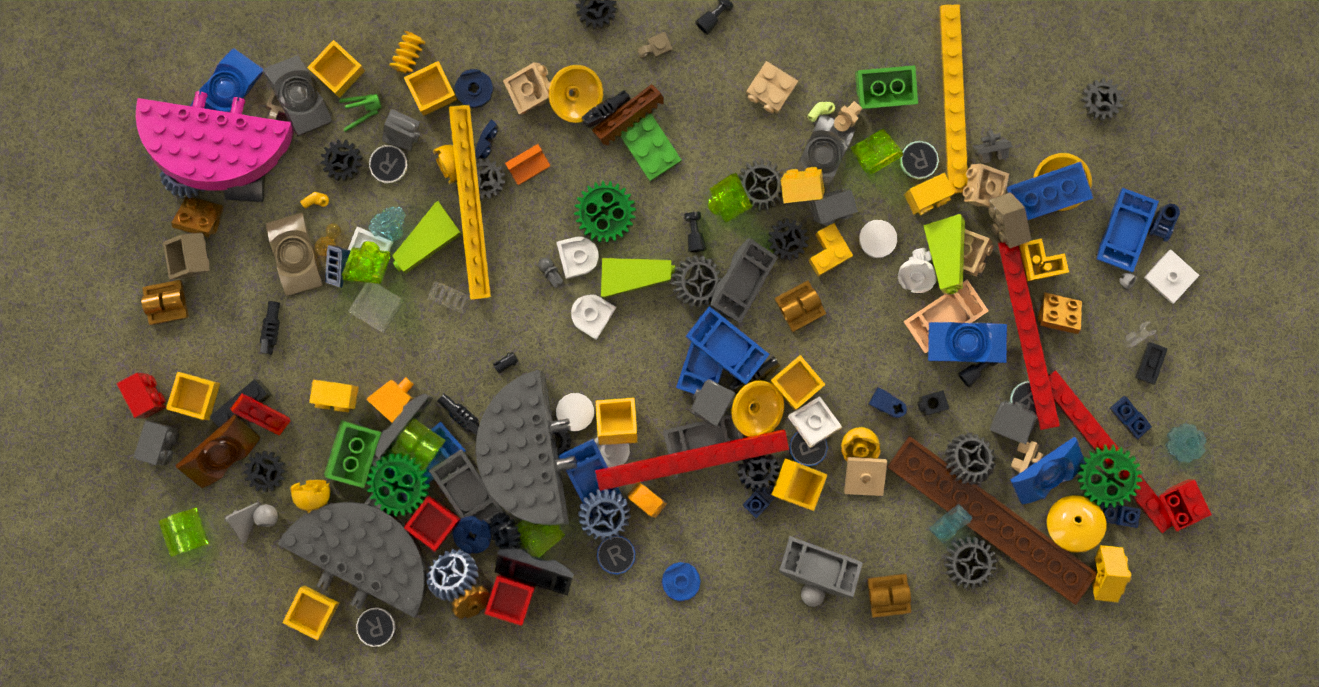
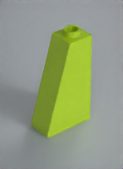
[392,201,462,273]
[923,214,965,295]
[601,258,675,298]

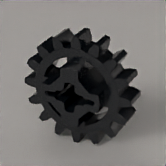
[576,0,617,30]
[320,139,363,182]
[767,219,809,261]
[243,451,287,493]
[737,454,780,492]
[489,512,522,550]

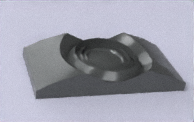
[262,55,332,137]
[796,114,856,194]
[711,238,778,323]
[375,394,433,458]
[663,414,744,455]
[429,449,504,533]
[779,536,863,598]

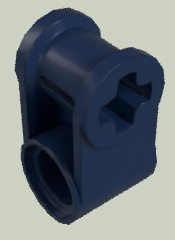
[1148,203,1180,242]
[868,387,907,418]

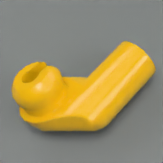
[300,192,329,209]

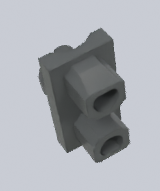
[973,130,1012,163]

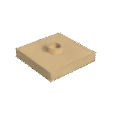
[844,457,887,496]

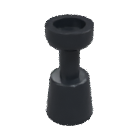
[695,0,734,35]
[684,212,707,253]
[957,362,998,388]

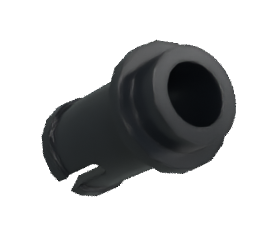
[493,352,519,374]

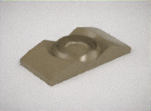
[266,213,323,296]

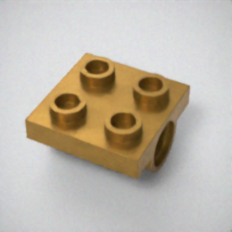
[171,196,223,238]
[142,280,189,325]
[774,280,826,332]
[1038,292,1082,334]
[867,574,911,618]

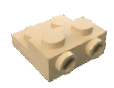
[746,61,798,114]
[503,62,551,115]
[963,164,1009,208]
[963,229,993,277]

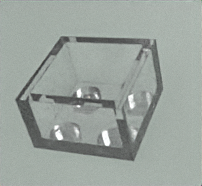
[348,279,404,333]

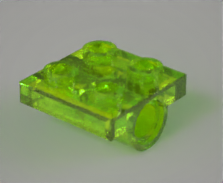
[850,128,904,175]
[708,173,752,223]
[342,241,390,284]
[391,418,446,470]
[158,507,209,557]
[516,520,566,557]

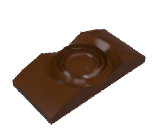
[175,415,260,488]

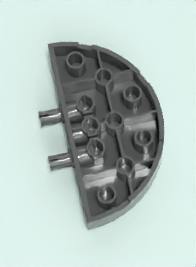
[476,370,577,526]
[278,502,427,618]

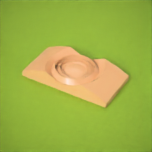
[903,279,988,354]

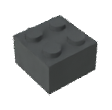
[808,188,858,226]
[133,421,179,465]

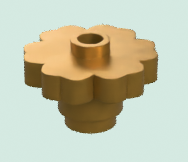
[452,586,490,619]

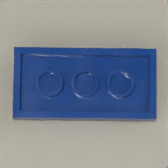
[1006,162,1094,220]

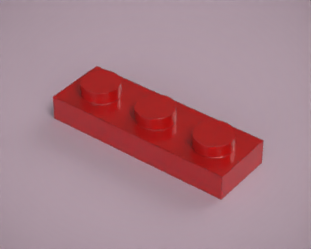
[231,394,291,436]

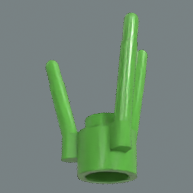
[339,94,381,132]

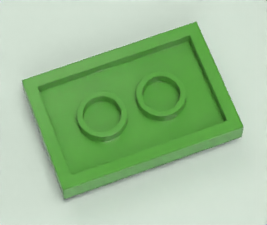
[621,114,682,181]

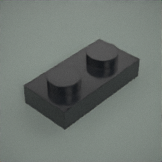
[1135,342,1168,385]

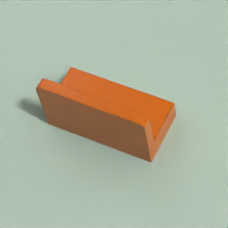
[505,144,550,185]

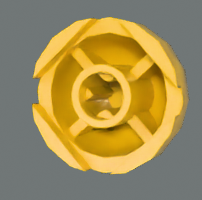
[433,145,457,184]
[841,427,880,461]
[290,480,331,513]

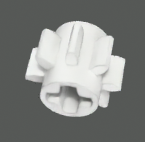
[909,248,933,263]

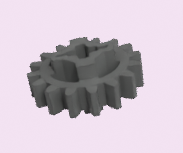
[1081,78,1124,121]
[476,158,505,200]

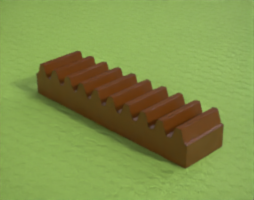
[592,84,664,146]

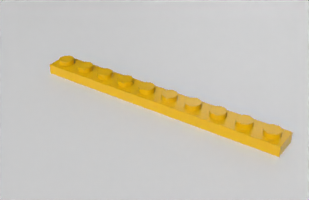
[940,5,968,193]
[449,105,491,299]

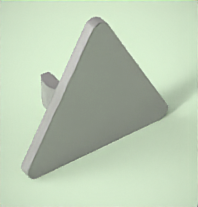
[226,503,260,543]

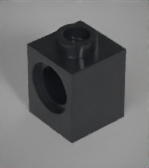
[917,390,949,416]

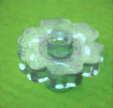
[368,206,406,241]
[1165,423,1207,463]

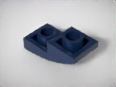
[475,119,499,160]
[1109,396,1152,439]
[742,484,776,518]
[1099,502,1141,528]

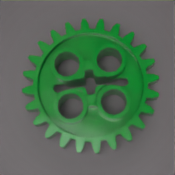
[574,181,636,243]
[1077,444,1142,508]
[366,453,430,516]

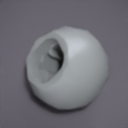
[253,504,278,527]
[801,584,825,607]

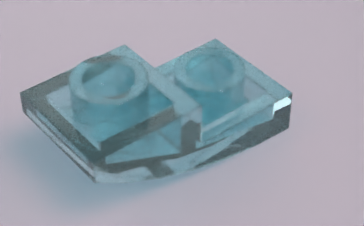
[929,504,973,543]

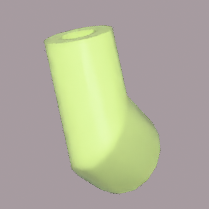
[807,102,835,122]

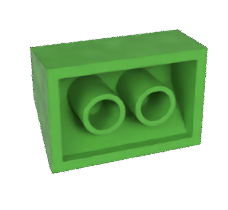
[855,65,918,109]
[324,420,381,488]

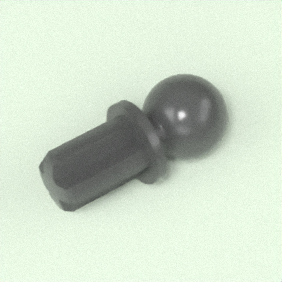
[538,257,564,288]

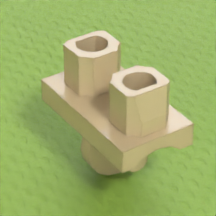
[834,101,862,132]
[1011,441,1043,473]

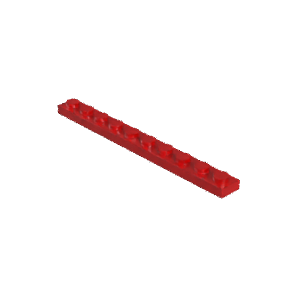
[998,242,1060,430]
[1048,370,1173,533]
[595,430,789,491]

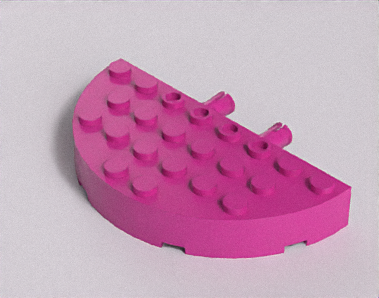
[136,91,294,191]

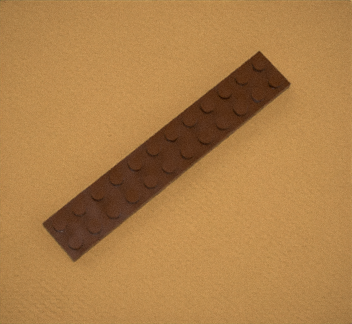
[887,436,1097,605]

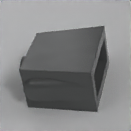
[382,109,421,151]
[690,380,735,427]
[990,400,1037,444]

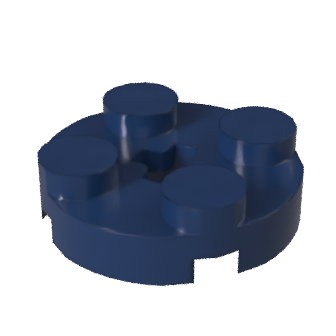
[455,69,493,108]
[453,516,492,554]

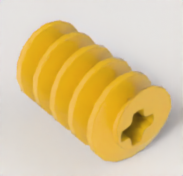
[389,31,425,74]

